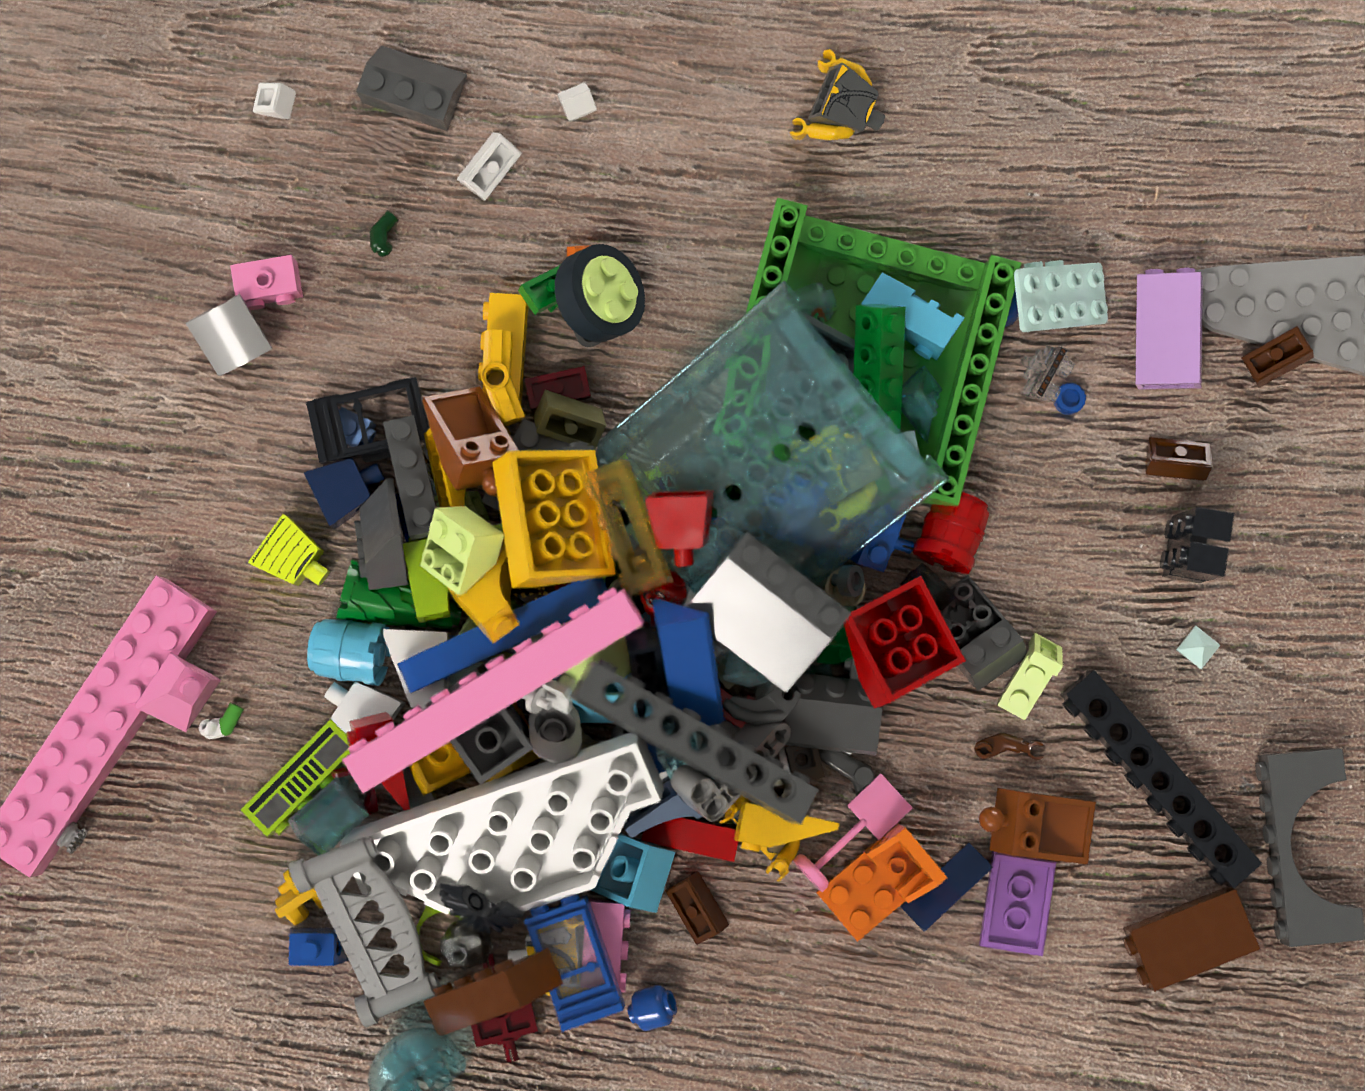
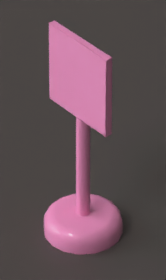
[793,773,912,892]

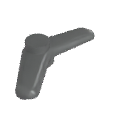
[819,749,875,828]

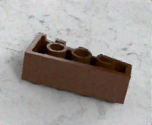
[423,948,564,1037]

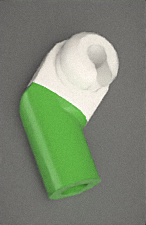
[199,702,244,740]

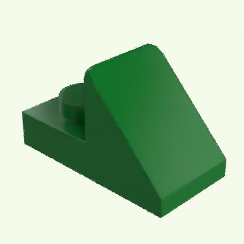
[518,265,560,315]

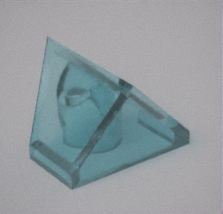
[902,366,942,443]

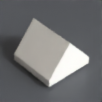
[557,82,597,122]

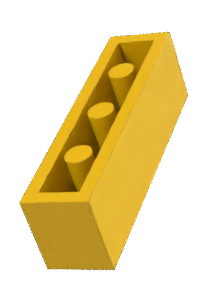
[478,293,529,422]

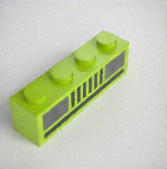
[241,719,350,837]

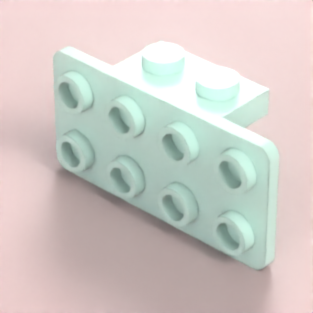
[1014,260,1108,332]

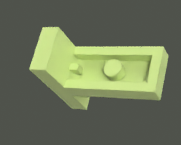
[997,633,1063,720]

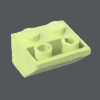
[420,506,504,595]

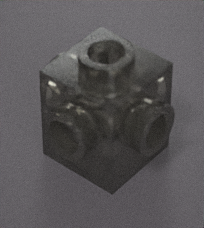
[440,921,493,969]

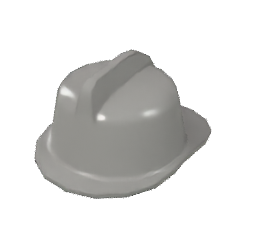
[529,706,582,763]

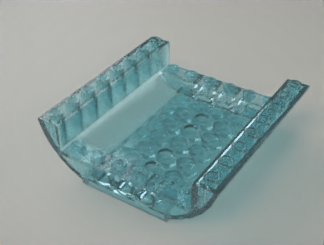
[597,280,950,594]

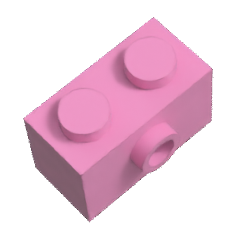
[230,255,303,310]

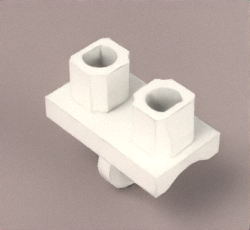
[522,673,576,714]

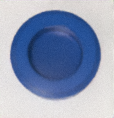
[1053,383,1086,415]

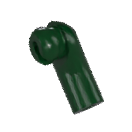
[370,210,399,257]

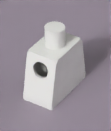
[324,682,405,733]

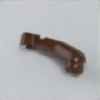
[974,732,1044,760]

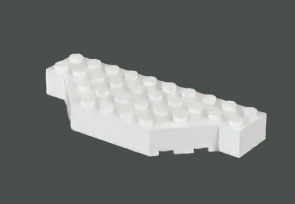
[339,733,664,917]

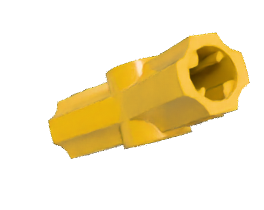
[481,329,526,426]

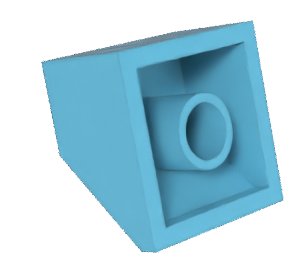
[591,833,676,913]

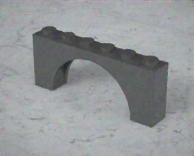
[1255,748,1365,947]

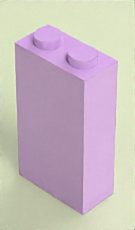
[1135,268,1203,390]

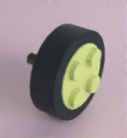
[555,244,645,342]

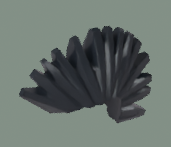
[439,883,524,934]

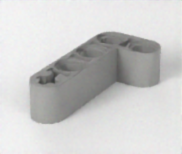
[671,721,791,821]

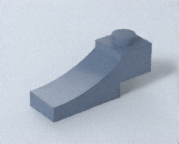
[623,772,703,838]

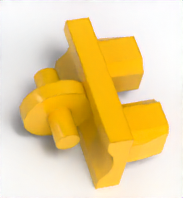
[275,869,323,926]

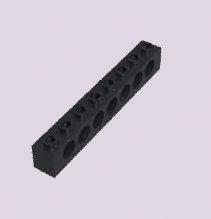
[1060,670,1263,888]

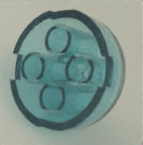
[368,1027,466,1091]

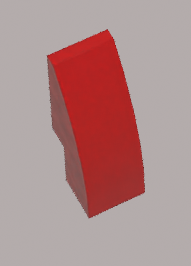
[642,817,739,862]

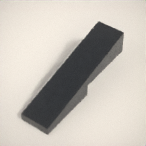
[625,626,672,734]

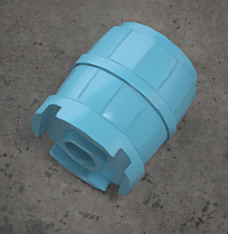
[307,619,390,686]

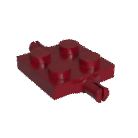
[471,953,539,1063]

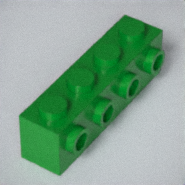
[852,304,906,436]

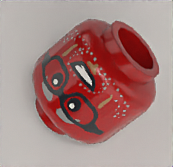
[640,570,688,618]

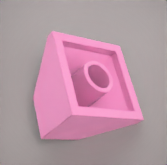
[135,653,221,732]

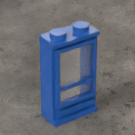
[524,894,625,1032]

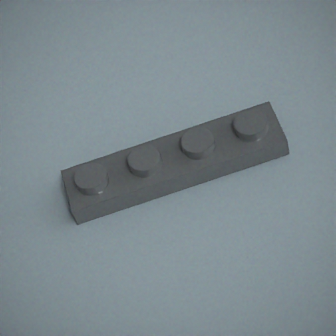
[383,415,436,541]

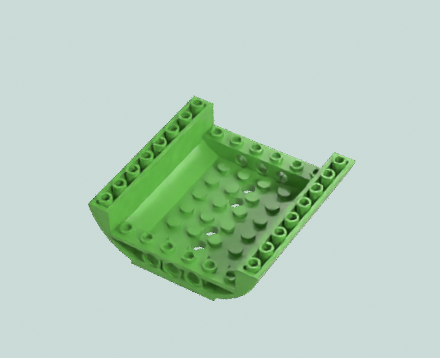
[712,197,1022,506]

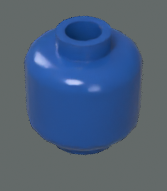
[628,985,677,1031]

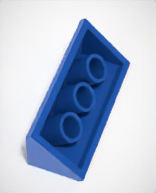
[652,598,724,726]

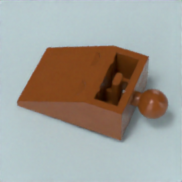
[422,386,519,496]
[979,788,1096,865]

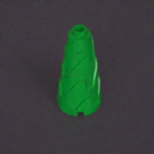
[336,558,463,630]

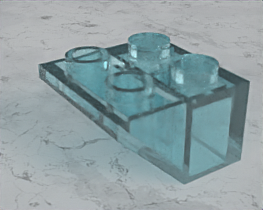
[288,777,369,855]

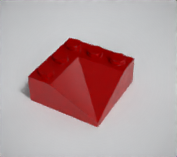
[844,576,966,709]

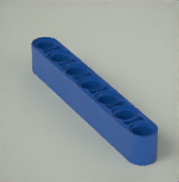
[397,577,608,693]

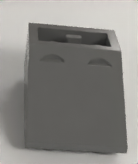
[934,575,1027,692]

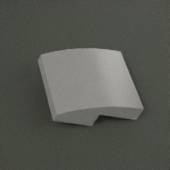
[186,294,272,376]

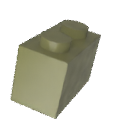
[534,390,606,450]

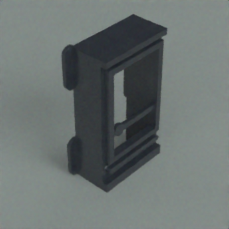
[306,377,429,466]

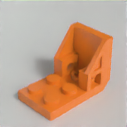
[816,824,948,942]

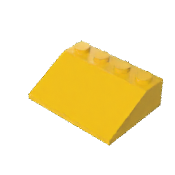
[493,450,616,588]

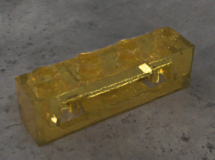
[585,459,673,596]

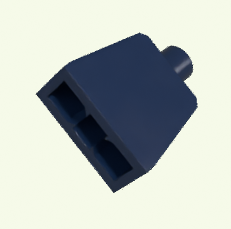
[304,458,385,529]

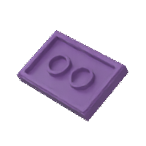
[979,851,1056,956]

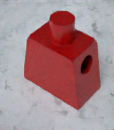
[645,490,714,566]

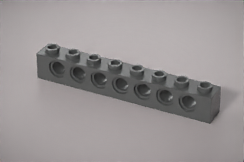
[569,660,819,824]

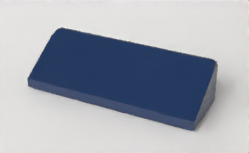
[900,842,993,932]

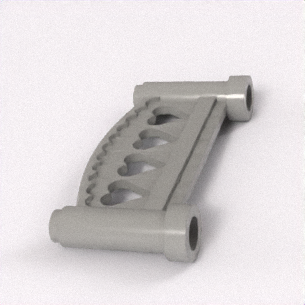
[289,837,440,1028]

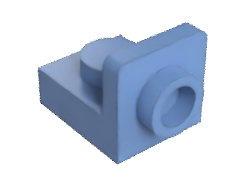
[339,407,376,447]

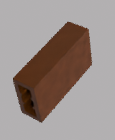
[1123,887,1260,992]

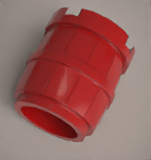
[913,492,989,574]

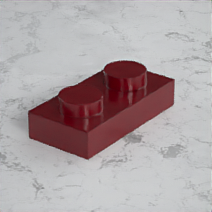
[524,366,592,411]

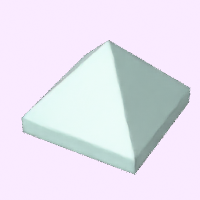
[1176,626,1220,669]

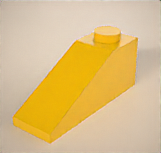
[734,802,840,852]

